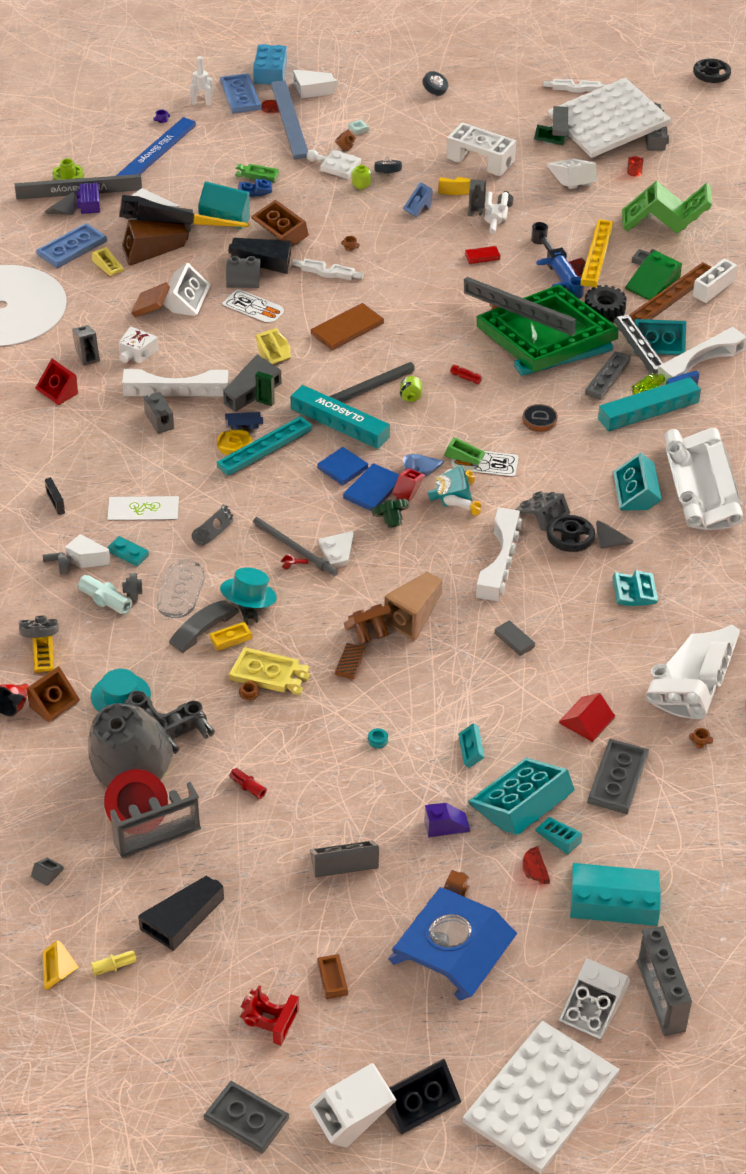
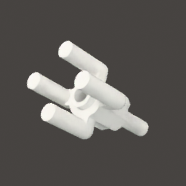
[190,56,213,105]
[484,191,508,234]

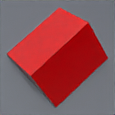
[35,358,78,405]
[559,693,615,742]

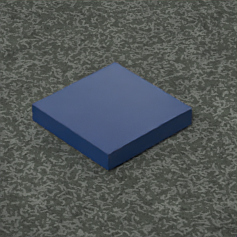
[317,447,368,485]

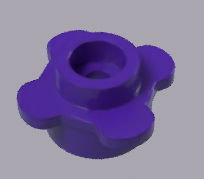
[153,109,170,123]

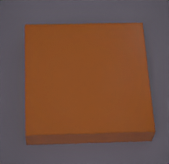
[131,282,170,317]

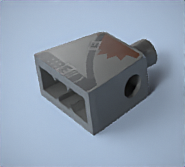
[72,325,100,365]

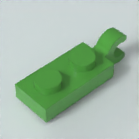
[235,164,279,183]

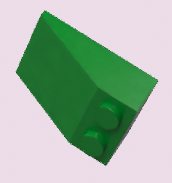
[625,251,682,300]

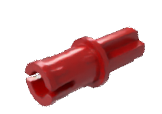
[229,768,267,799]

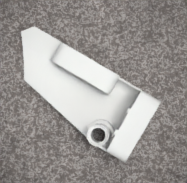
[646,625,740,719]

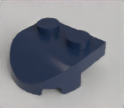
[225,412,263,430]

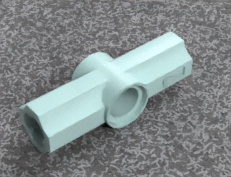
[78,575,132,614]

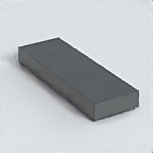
[552,106,568,136]

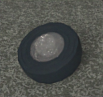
[422,71,449,96]
[374,157,402,176]

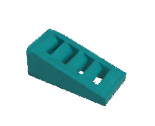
[535,817,582,855]

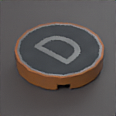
[522,404,558,432]

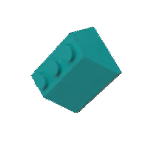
[198,181,250,229]
[633,319,687,355]
[613,452,662,511]

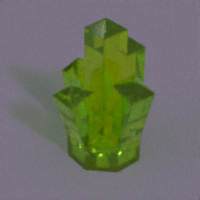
[631,374,665,394]

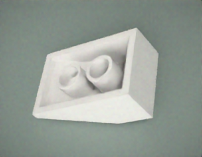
[547,158,597,189]

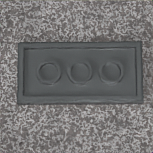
[587,739,649,814]

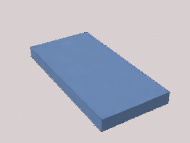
[220,73,261,113]
[36,223,107,268]

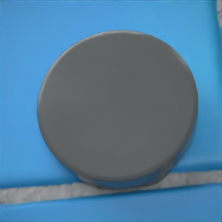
[19,615,59,638]

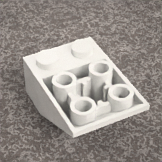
[559,958,631,1040]
[309,1063,396,1148]

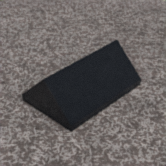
[385,1059,462,1134]

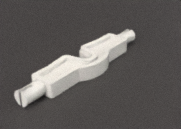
[543,79,607,93]
[292,259,364,280]

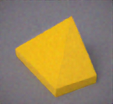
[43,940,79,990]

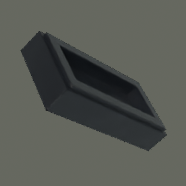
[45,477,65,515]

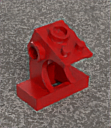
[240,985,299,1046]

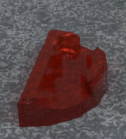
[522,846,550,884]

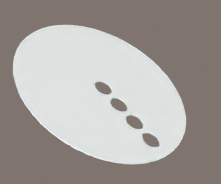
[0,265,67,346]

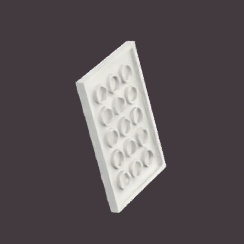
[462,1021,620,1174]

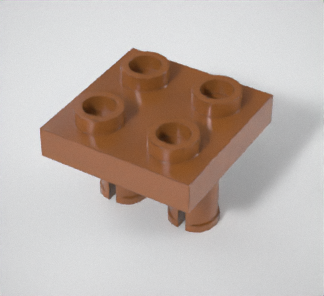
[343,604,391,645]

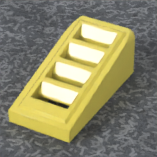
[92,247,124,276]

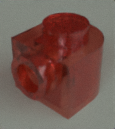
[627,155,644,176]

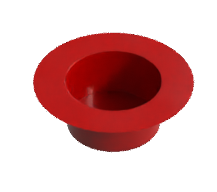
[104,769,168,833]

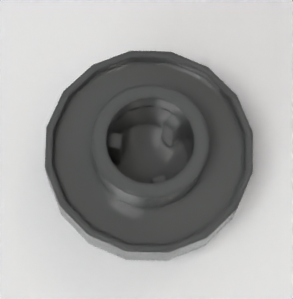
[122,573,143,601]

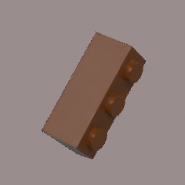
[251,200,309,244]

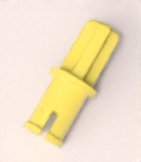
[91,951,137,976]

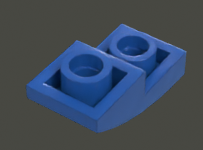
[238,179,272,197]

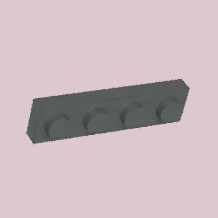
[614,315,663,374]
[585,351,631,400]

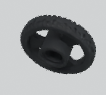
[693,58,731,83]
[547,515,595,552]

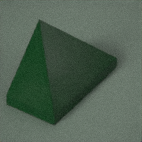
[534,124,566,146]

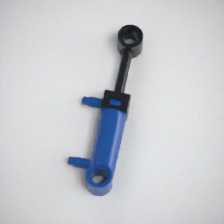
[531,222,584,299]

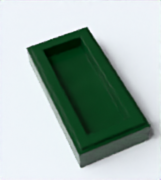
[255,371,275,406]

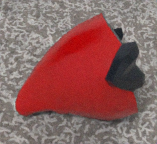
[0,683,29,717]

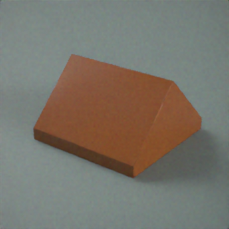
[26,666,80,722]

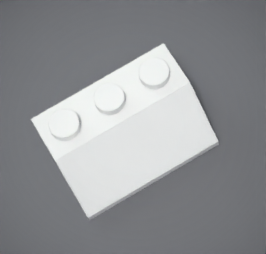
[163,263,211,316]

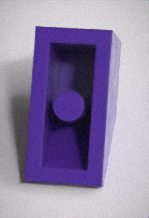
[424,802,470,837]

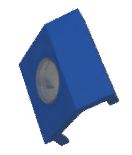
[388,887,517,1001]

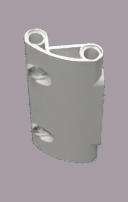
[664,428,744,530]

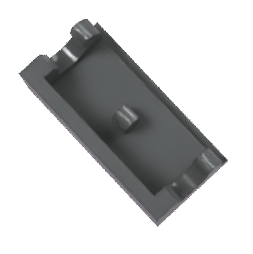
[468,179,486,216]

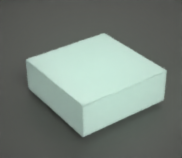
[348,120,369,135]

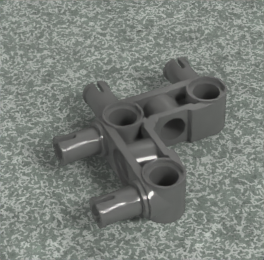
[123,691,215,754]

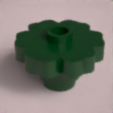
[371,499,410,528]

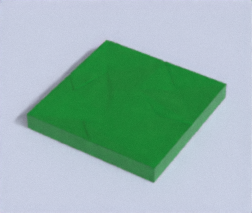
[476,284,619,372]

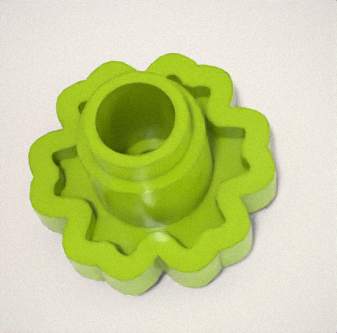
[52,158,84,180]

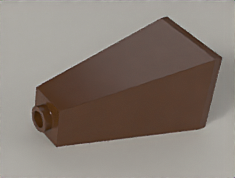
[122,219,189,265]

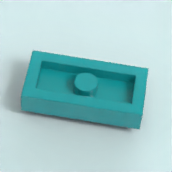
[107,536,149,567]
[458,723,485,768]

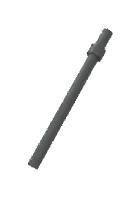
[253,517,338,577]

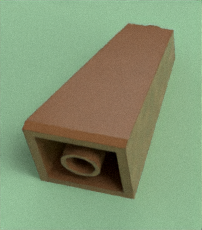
[384,572,442,641]

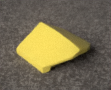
[255,328,291,364]

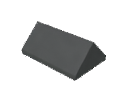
[309,840,379,878]

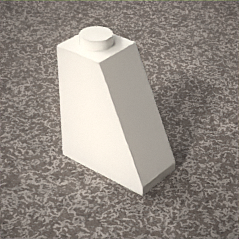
[293,70,337,99]

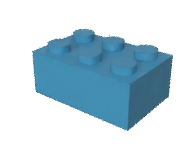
[253,44,287,85]

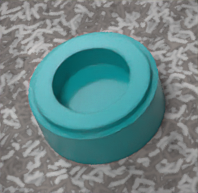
[368,728,388,748]

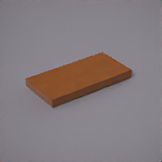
[311,303,384,350]

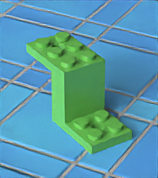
[622,180,712,234]

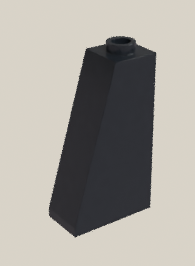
[228,237,291,274]
[138,875,224,951]

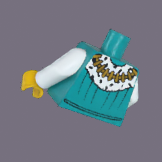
[427,465,481,516]

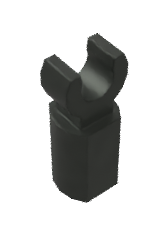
[238,605,258,625]

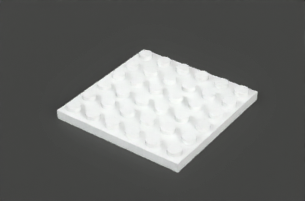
[547,77,671,158]

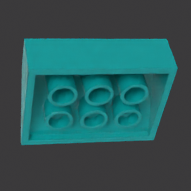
[468,757,575,835]
[570,863,661,926]

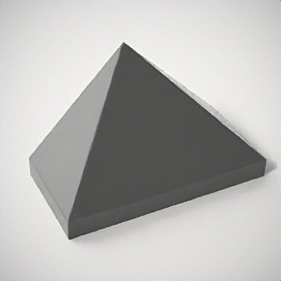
[45,192,75,215]
[596,520,634,548]

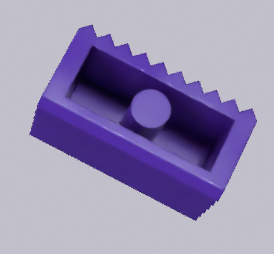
[76,182,100,214]

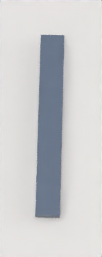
[271,80,308,159]

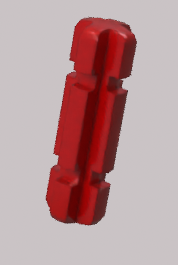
[450,364,483,385]

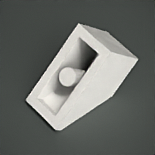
[65,534,110,568]

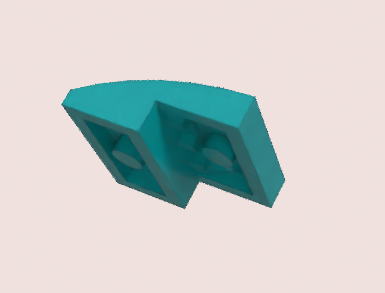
[612,570,658,606]

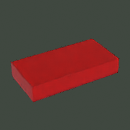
[465,246,501,264]

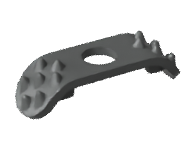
[192,504,234,546]

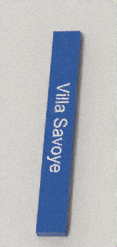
[116,117,196,176]

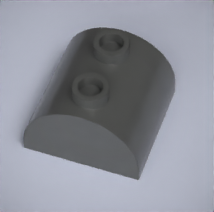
[226,256,261,288]

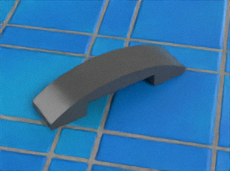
[169,600,239,653]

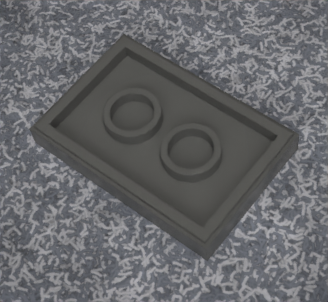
[203,1081,289,1154]

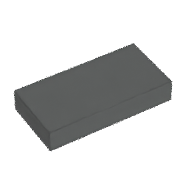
[494,620,535,656]

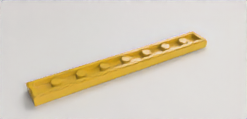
[580,219,614,288]

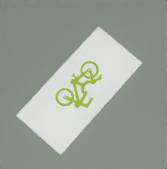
[107,496,179,520]

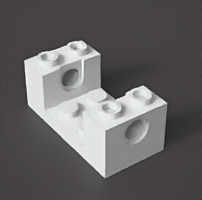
[446,123,516,176]

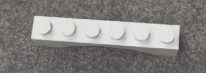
[657,327,746,385]
[122,369,229,397]
[476,507,522,602]

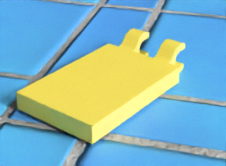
[229,647,310,695]

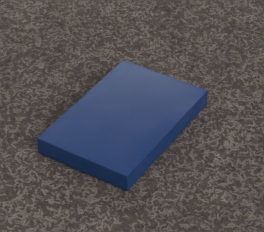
[343,463,399,511]

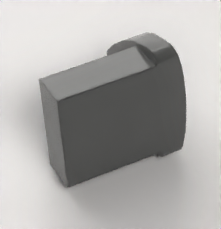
[631,249,657,265]

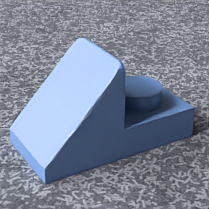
[403,182,433,217]

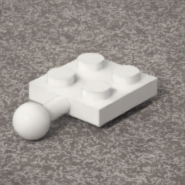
[307,149,361,180]

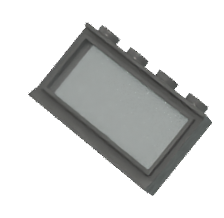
[110,782,201,858]
[636,926,692,1036]

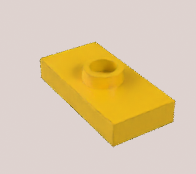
[209,621,253,651]

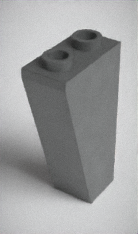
[223,354,282,412]

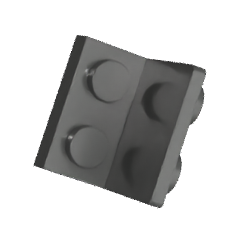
[515,491,570,531]

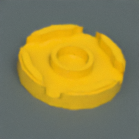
[217,429,252,456]

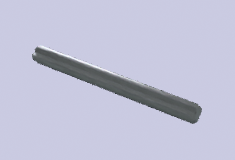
[329,362,415,402]

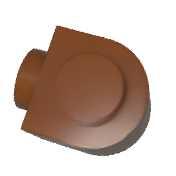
[335,129,356,151]
[444,870,470,897]

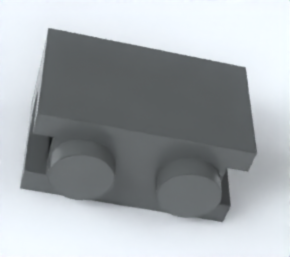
[143,392,174,434]

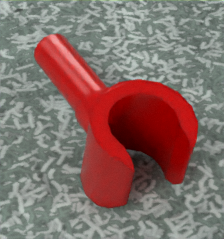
[281,554,308,569]

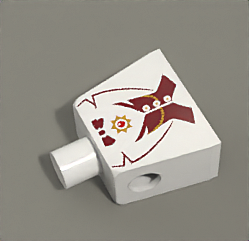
[119,327,159,363]

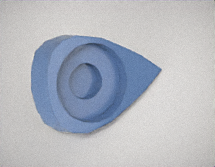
[403,454,444,477]

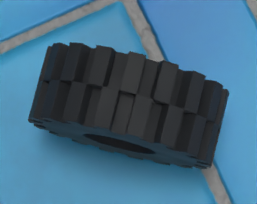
[584,285,627,323]

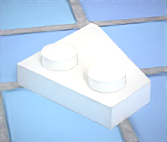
[318,531,354,568]

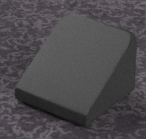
[31,857,64,886]

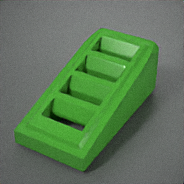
[444,437,486,465]

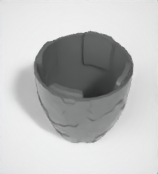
[88,703,173,787]

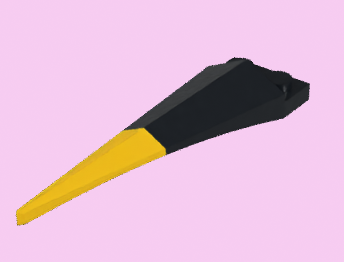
[119,195,249,227]

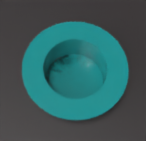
[220,567,277,608]
[91,668,151,712]

